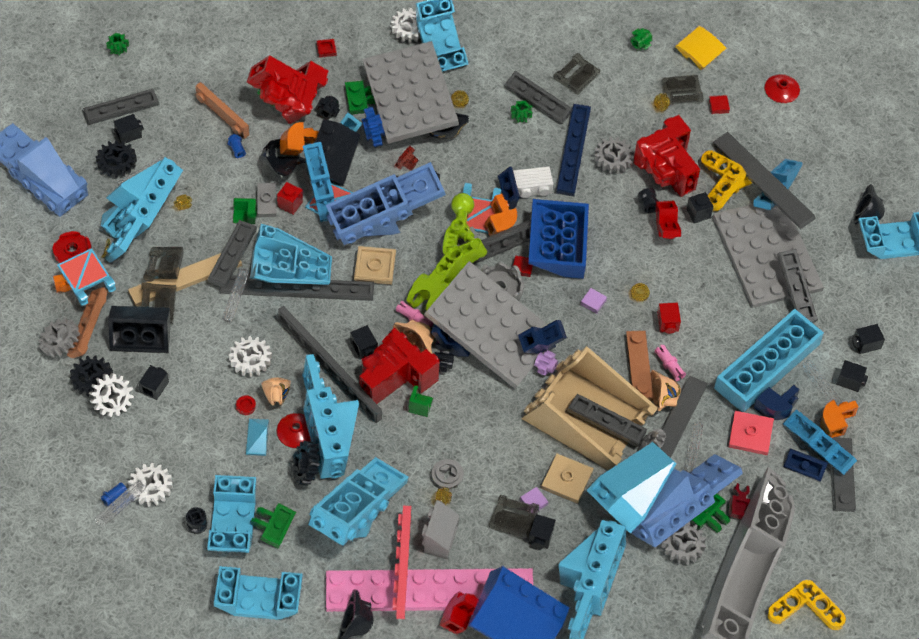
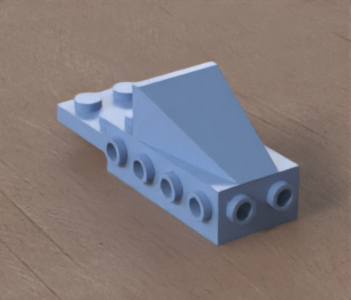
[0,123,88,217]
[326,162,446,245]
[631,454,743,547]

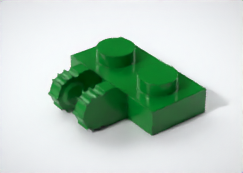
[345,81,375,115]
[690,494,730,533]
[251,503,296,549]

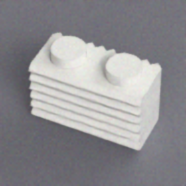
[513,166,553,198]

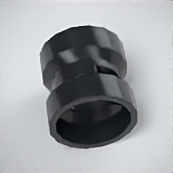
[637,188,659,214]
[186,507,208,534]

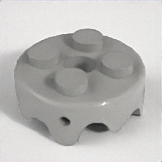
[481,262,524,301]

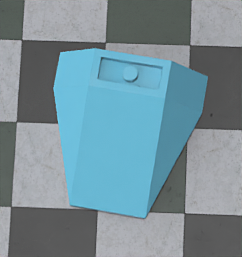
[250,224,332,285]
[586,442,676,533]

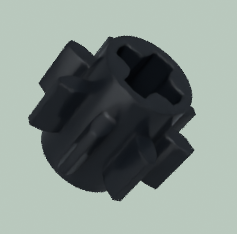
[317,96,340,118]
[434,348,454,373]

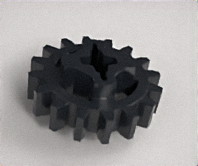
[96,140,137,178]
[70,355,113,397]
[292,441,320,486]

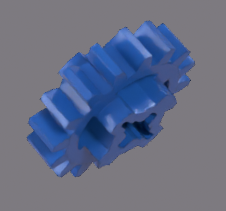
[362,107,385,147]

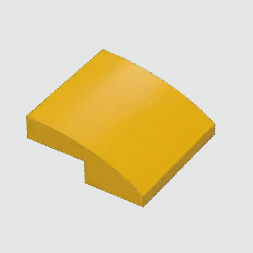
[675,26,727,70]

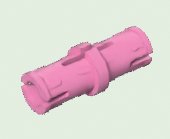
[396,301,433,328]
[654,345,686,381]

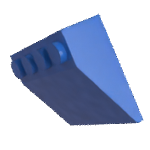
[528,199,589,279]
[469,566,569,639]

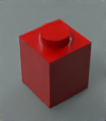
[277,182,303,215]
[657,302,681,334]

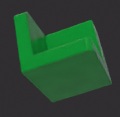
[233,198,257,224]
[409,385,433,417]

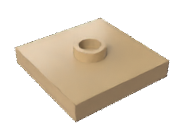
[354,246,396,285]
[541,454,594,504]

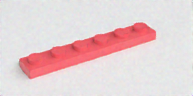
[392,506,411,619]

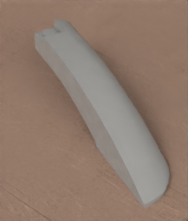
[701,467,795,639]

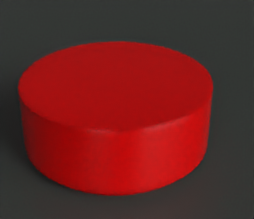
[236,395,256,415]

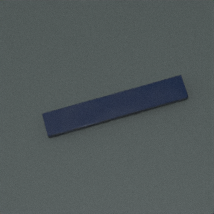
[556,103,591,197]

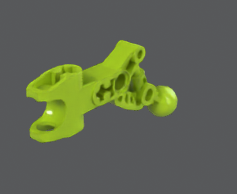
[406,193,487,311]

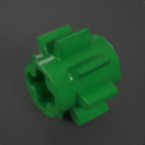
[631,28,653,50]
[106,33,129,55]
[511,101,533,123]

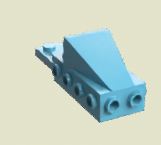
[105,157,183,263]
[302,354,359,479]
[309,457,409,546]
[559,520,626,639]

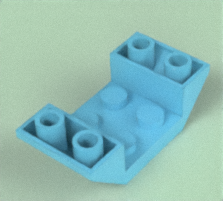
[416,0,468,71]
[858,212,919,259]
[207,475,256,553]
[214,566,303,620]

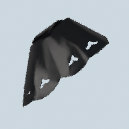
[260,139,306,177]

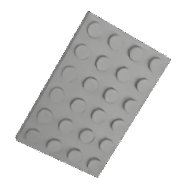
[362,41,459,144]
[713,204,824,308]
[424,261,547,389]

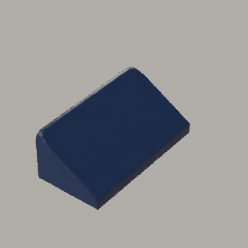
[498,166,520,209]
[783,448,828,481]

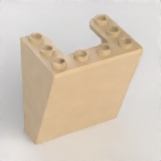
[522,346,658,470]

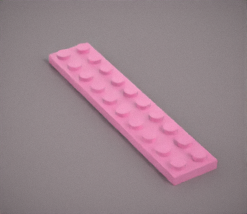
[326,568,533,612]

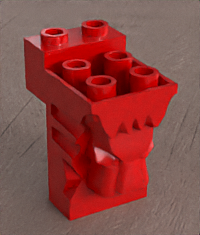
[247,55,329,124]
[633,115,700,197]
[359,327,440,404]

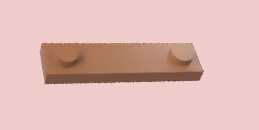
[196,82,249,139]
[67,287,108,358]
[626,331,653,401]

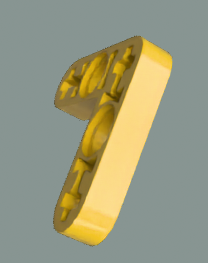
[701,150,746,212]
[767,580,846,630]

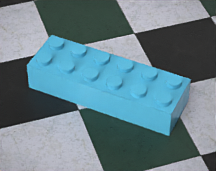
[714,309,824,412]

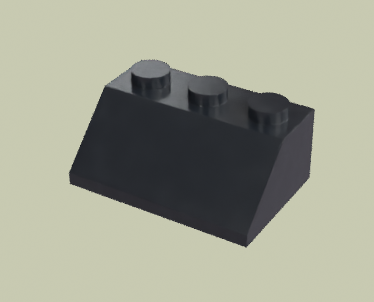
[306,119,361,186]
[108,306,171,353]

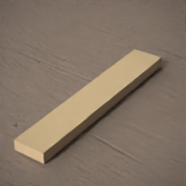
[128,253,242,307]

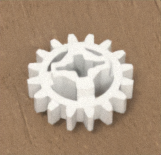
[391,8,421,43]
[229,336,272,377]
[89,373,134,417]
[128,463,173,507]

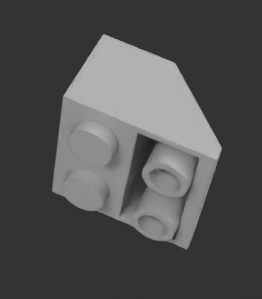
[421,500,459,559]

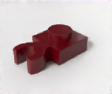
[729,483,751,519]

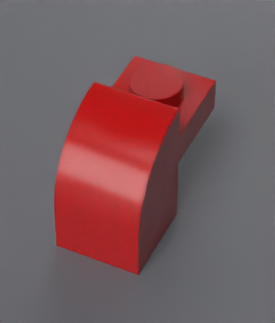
[656,201,681,239]
[440,591,478,634]

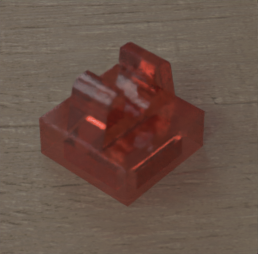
[395,146,419,170]

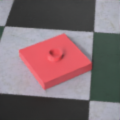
[728,411,774,455]

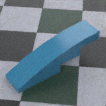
[303,142,335,222]
[754,159,802,210]
[783,409,857,475]

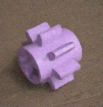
[534,350,558,376]

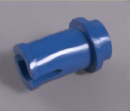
[227,134,246,158]
[101,482,128,506]

